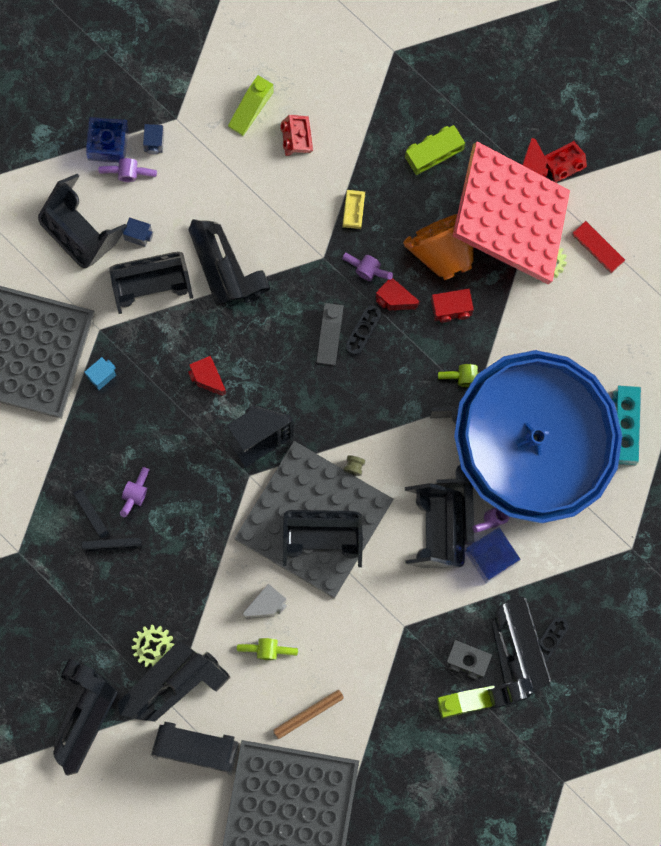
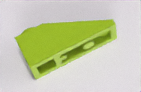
[228,75,274,136]
[437,686,494,719]

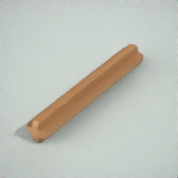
[273,690,344,739]

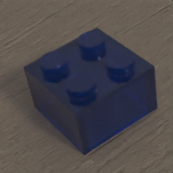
[86,117,129,163]
[465,527,521,584]

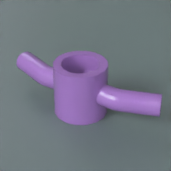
[98,158,157,182]
[342,253,393,281]
[120,467,149,517]
[473,507,510,533]

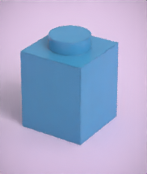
[85,357,116,390]

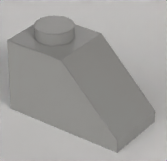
[243,584,287,619]

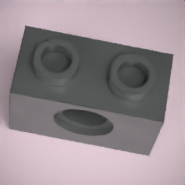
[446,640,492,680]

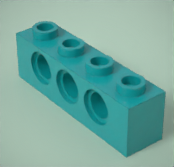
[612,385,641,466]

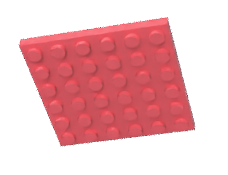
[453,142,570,285]

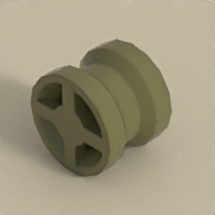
[343,455,365,476]

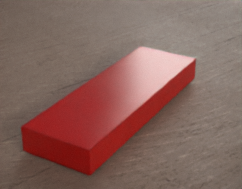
[572,221,625,274]

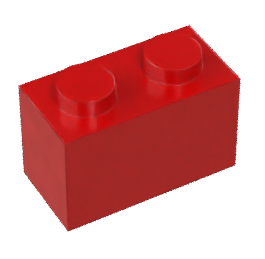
[431,289,474,323]

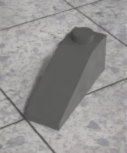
[317,303,344,366]

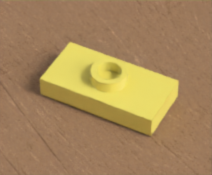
[343,190,365,229]

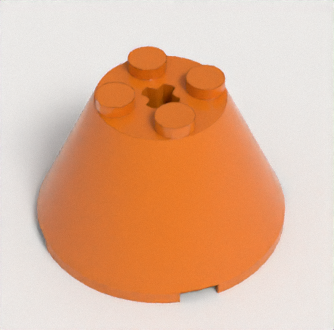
[403,214,474,280]

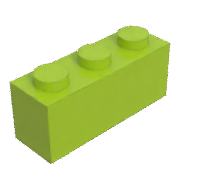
[405,125,465,176]

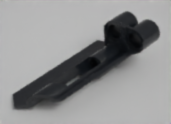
[188,219,270,304]
[488,595,551,709]

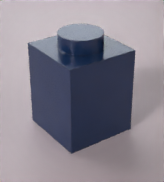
[143,124,164,155]
[123,217,154,247]

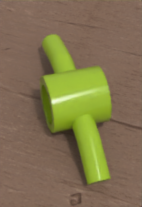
[438,364,479,387]
[237,638,298,660]

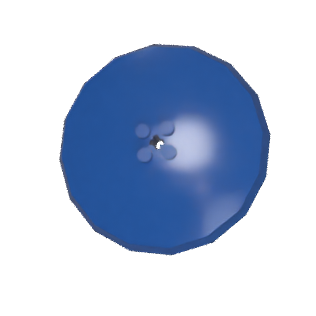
[454,350,623,523]

